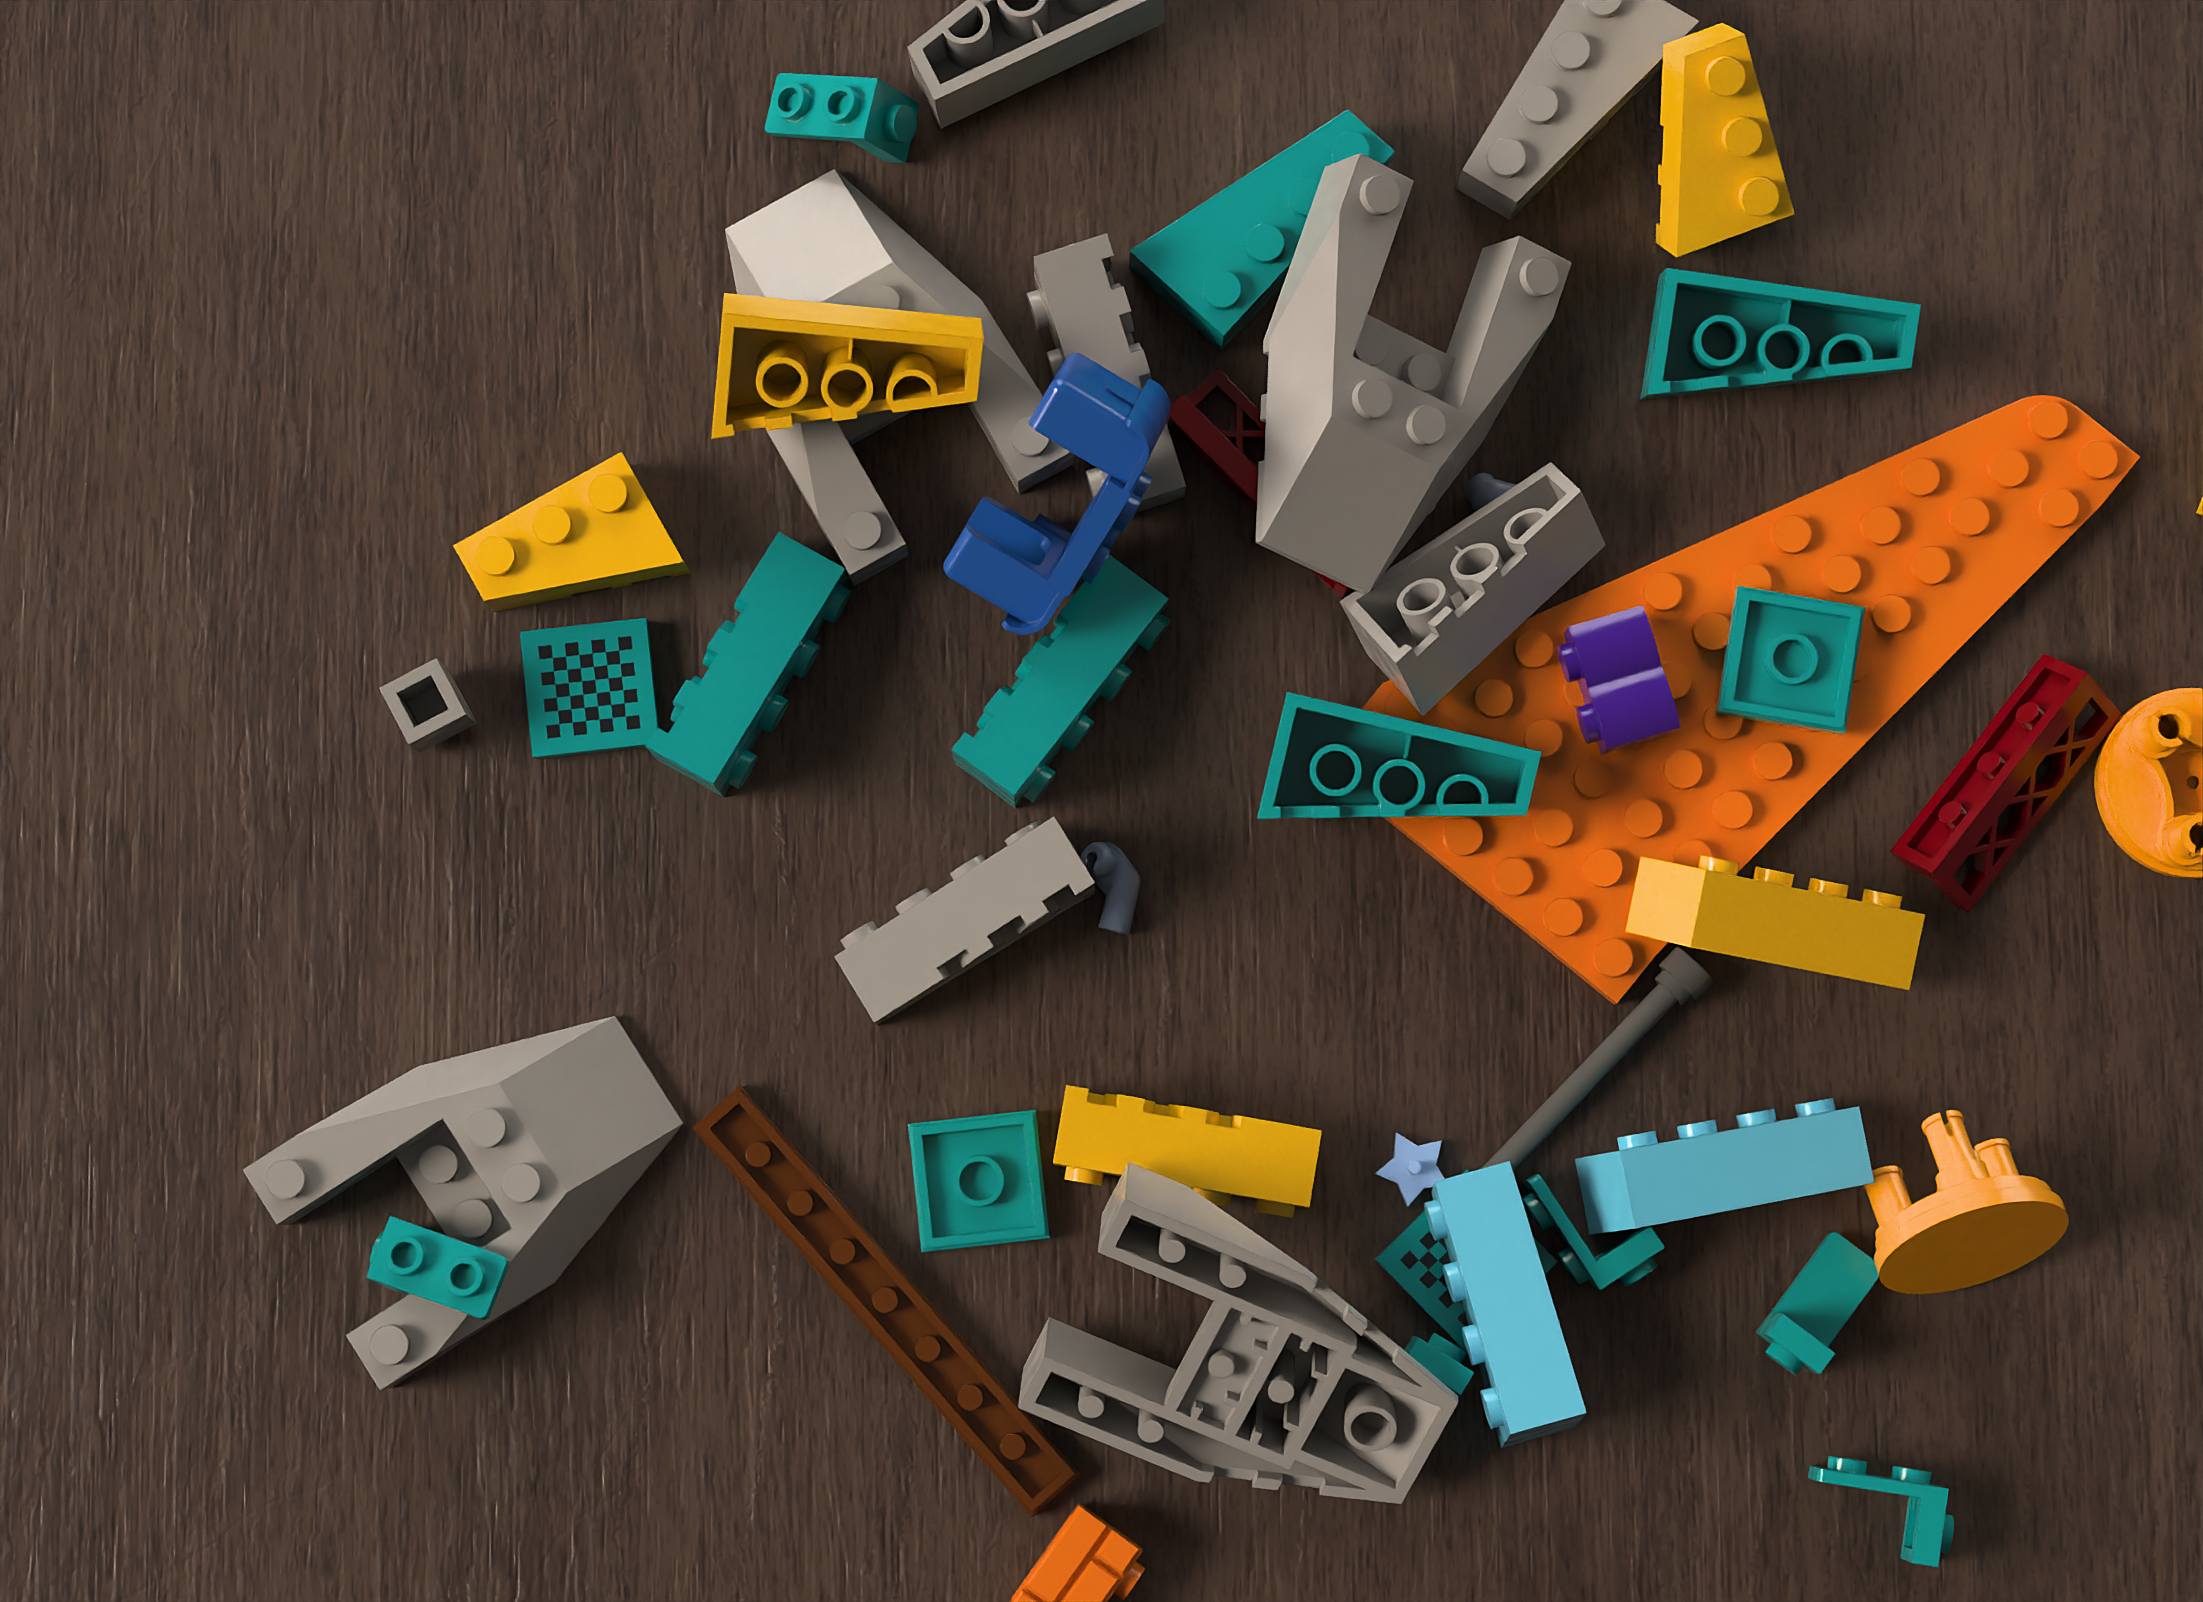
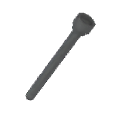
[1481,947,1714,1172]

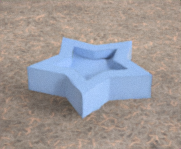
[1374,1132,1445,1207]

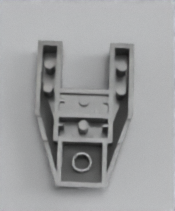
[1255,153,1572,594]
[725,169,1074,586]
[243,1016,684,1390]
[1018,1162,1458,1504]

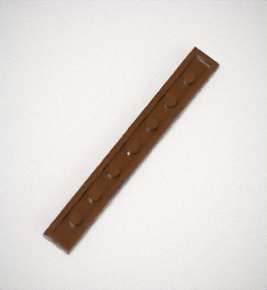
[692,1085,1080,1517]

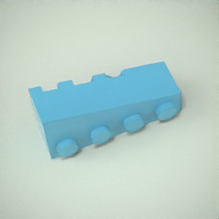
[1575,1098,1874,1235]
[1424,1161,1587,1448]

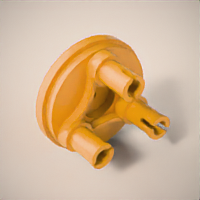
[2094,688,2203,879]
[1863,1110,2069,1294]

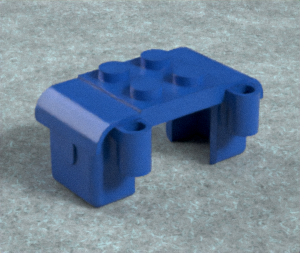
[943,353,1171,635]

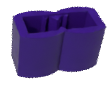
[1557,605,1681,755]

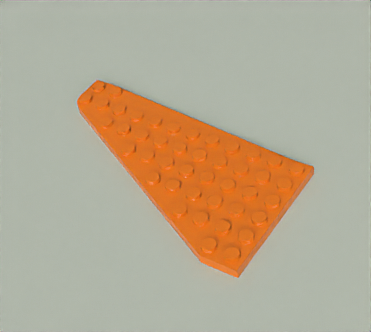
[1362,395,2140,1005]

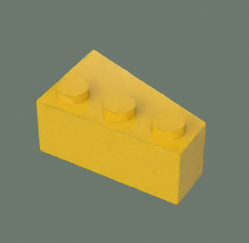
[1655,23,1795,258]
[453,452,691,612]

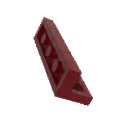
[1167,368,1352,600]
[1890,653,2122,913]

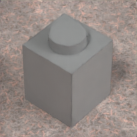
[379,658,477,753]

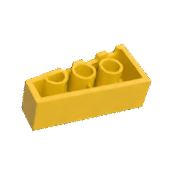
[711,293,984,439]
[1625,855,1925,990]
[1053,1085,1322,1218]

